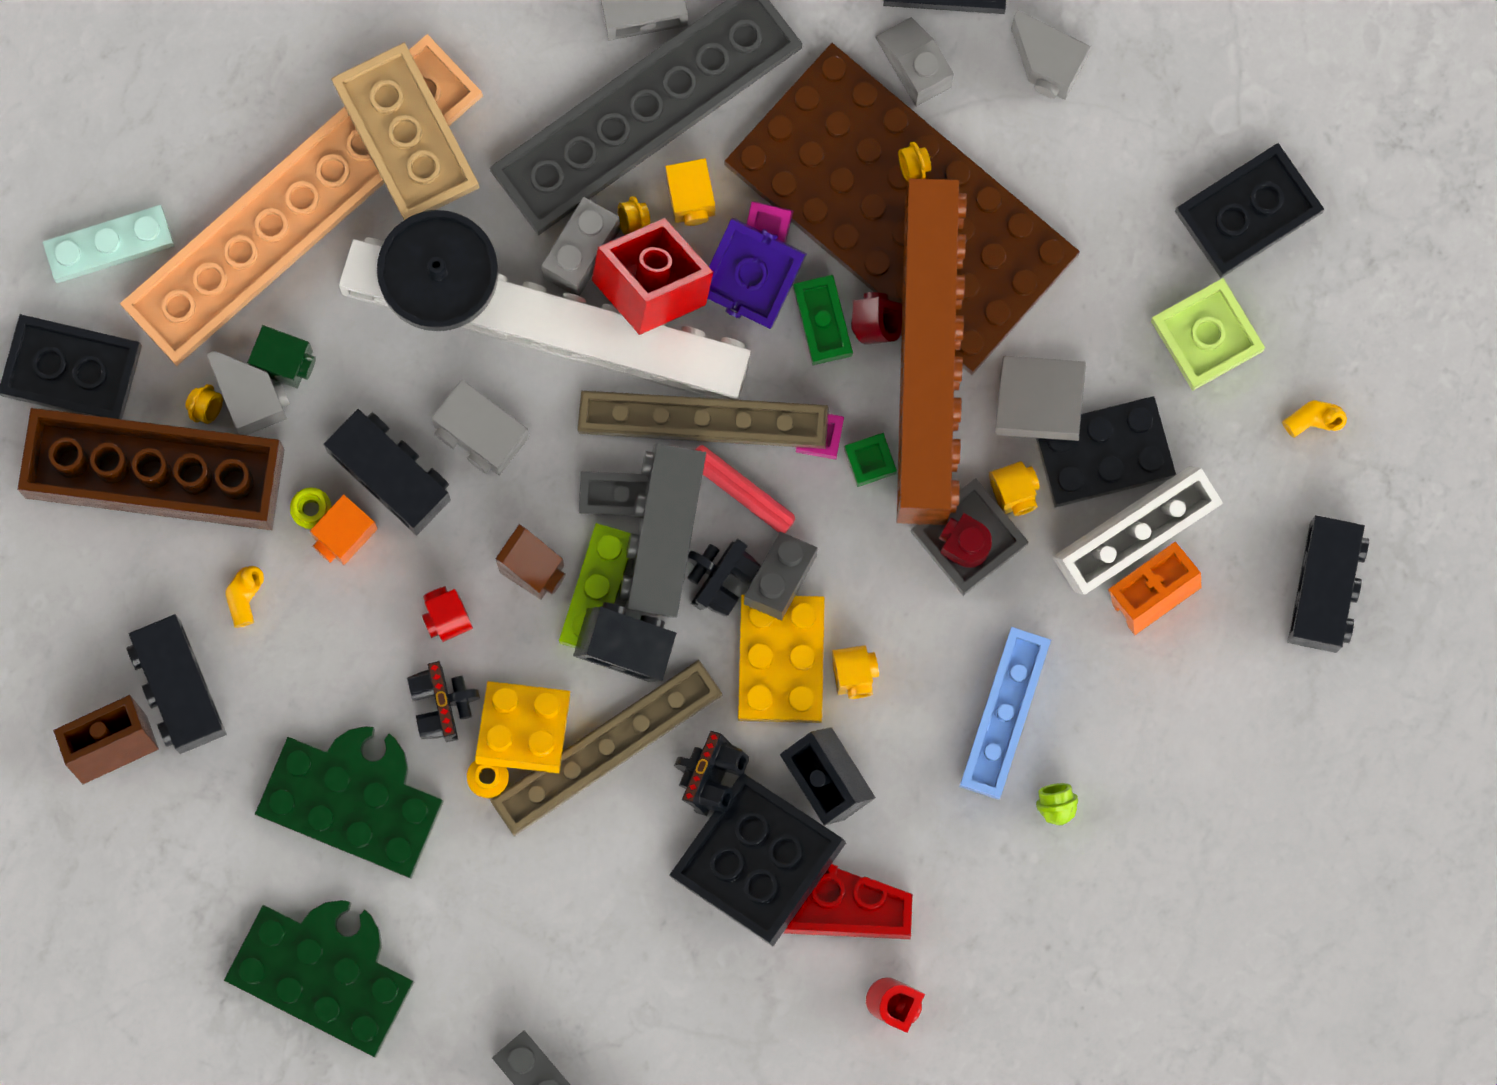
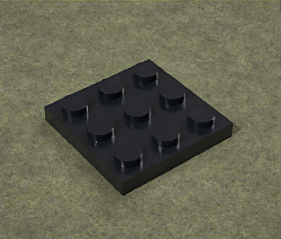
[669,773,846,947]

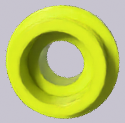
[290,487,332,529]

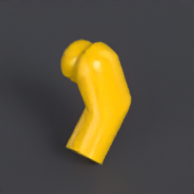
[1282,400,1347,438]
[225,566,264,628]

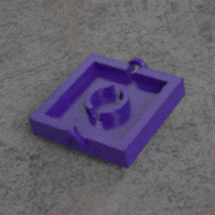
[707,218,807,329]

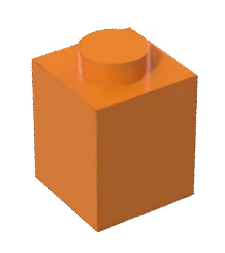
[310,494,378,565]

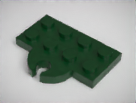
[255,726,444,879]
[224,900,414,1058]

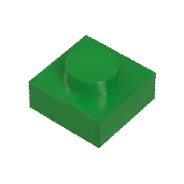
[844,432,897,487]

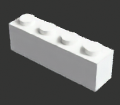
[1052,466,1223,595]

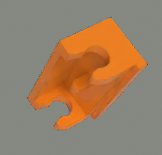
[1108,541,1202,635]

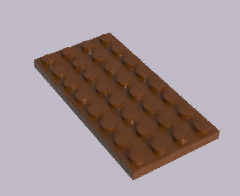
[724,43,1080,375]

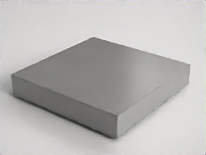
[995,356,1086,441]

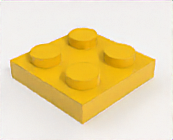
[475,681,570,773]

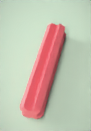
[695,445,795,533]

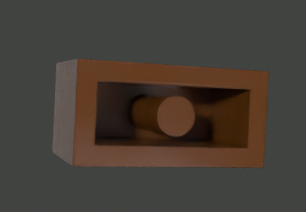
[53,695,159,785]

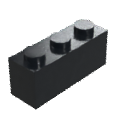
[323,409,451,536]
[1287,515,1369,653]
[126,614,227,754]

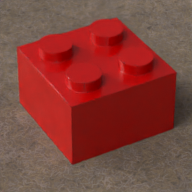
[592,218,713,335]

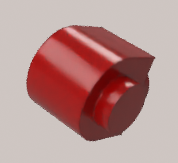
[422,586,473,642]
[866,977,925,1033]

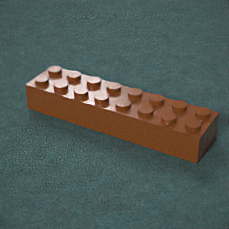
[896,178,967,525]

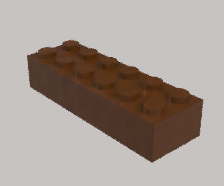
[17,408,285,530]

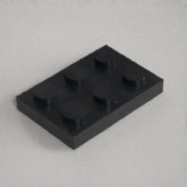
[1175,143,1324,278]
[0,314,142,419]
[1036,396,1176,508]

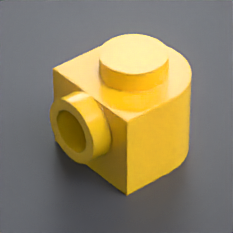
[989,461,1040,516]
[832,645,879,699]

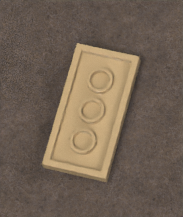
[331,42,480,220]

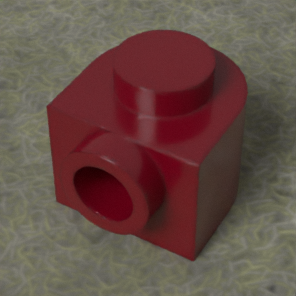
[851,292,902,345]
[939,513,992,568]

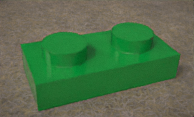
[793,275,853,366]

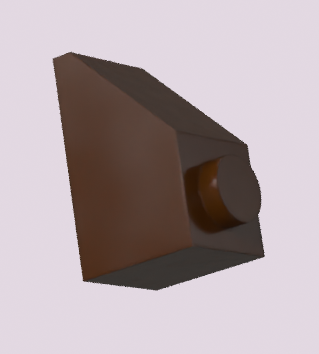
[495,524,566,600]

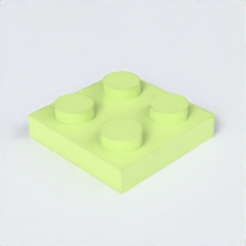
[1151,278,1265,391]

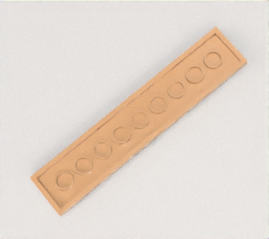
[120,34,483,366]

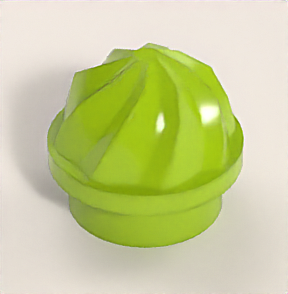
[1036,783,1078,826]

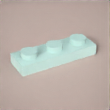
[43,205,175,283]

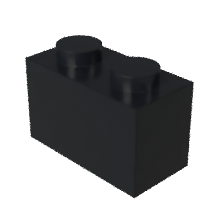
[573,602,677,682]
[780,727,876,826]

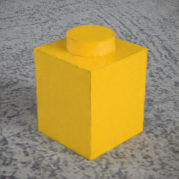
[665,158,715,226]

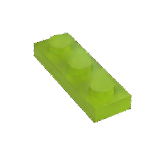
[559,523,631,648]

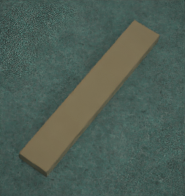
[577,390,829,449]
[490,660,723,836]

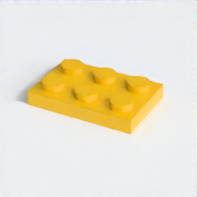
[738,595,825,723]

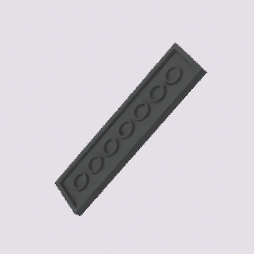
[490,0,802,236]

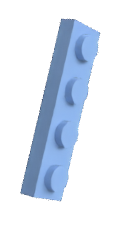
[959,627,1051,800]

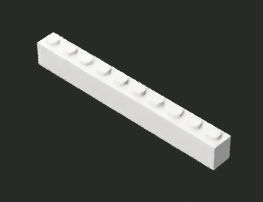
[339,237,751,400]

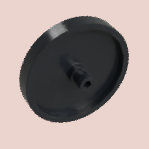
[377,210,498,331]

